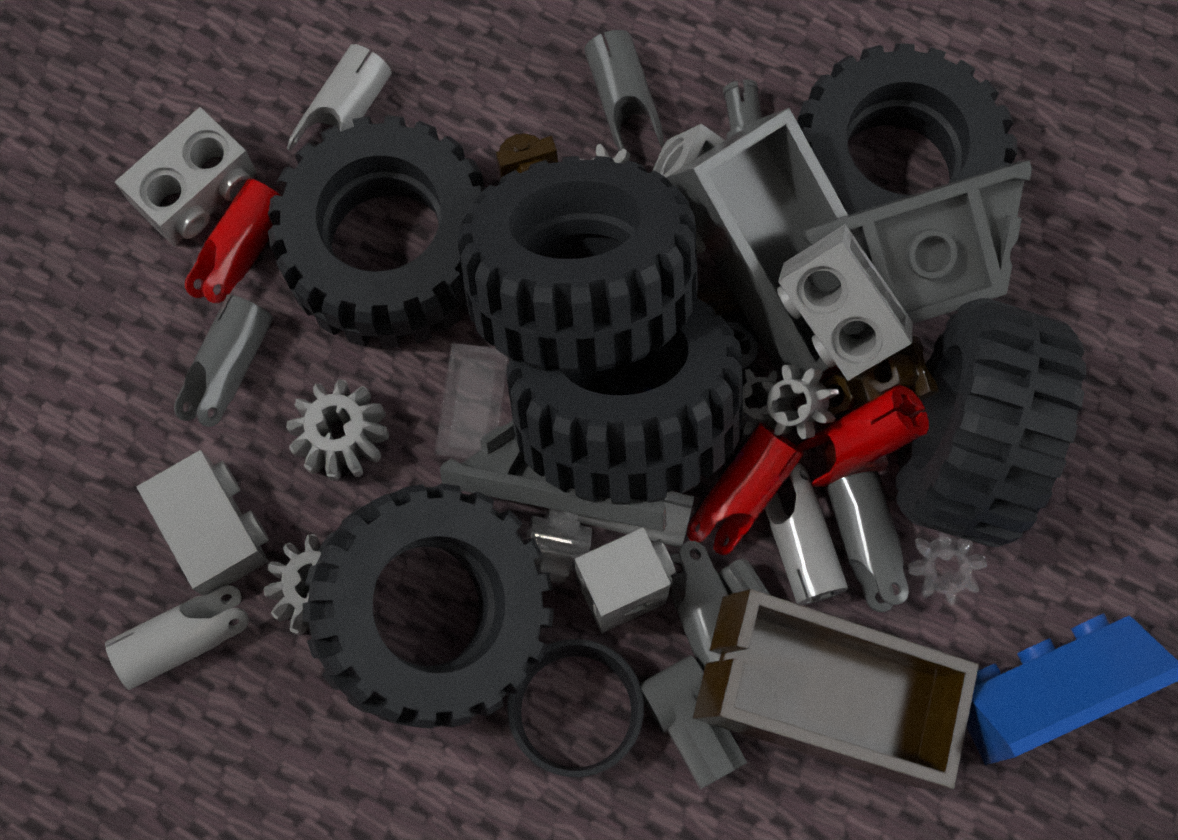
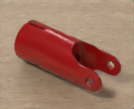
[185,179,281,303]
[798,385,929,487]
[687,422,804,555]

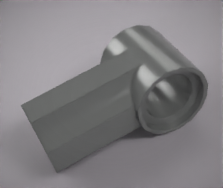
[640,655,747,790]

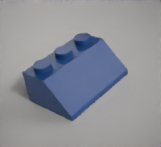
[967,613,1178,765]

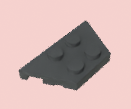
[801,160,1032,324]
[440,420,667,531]

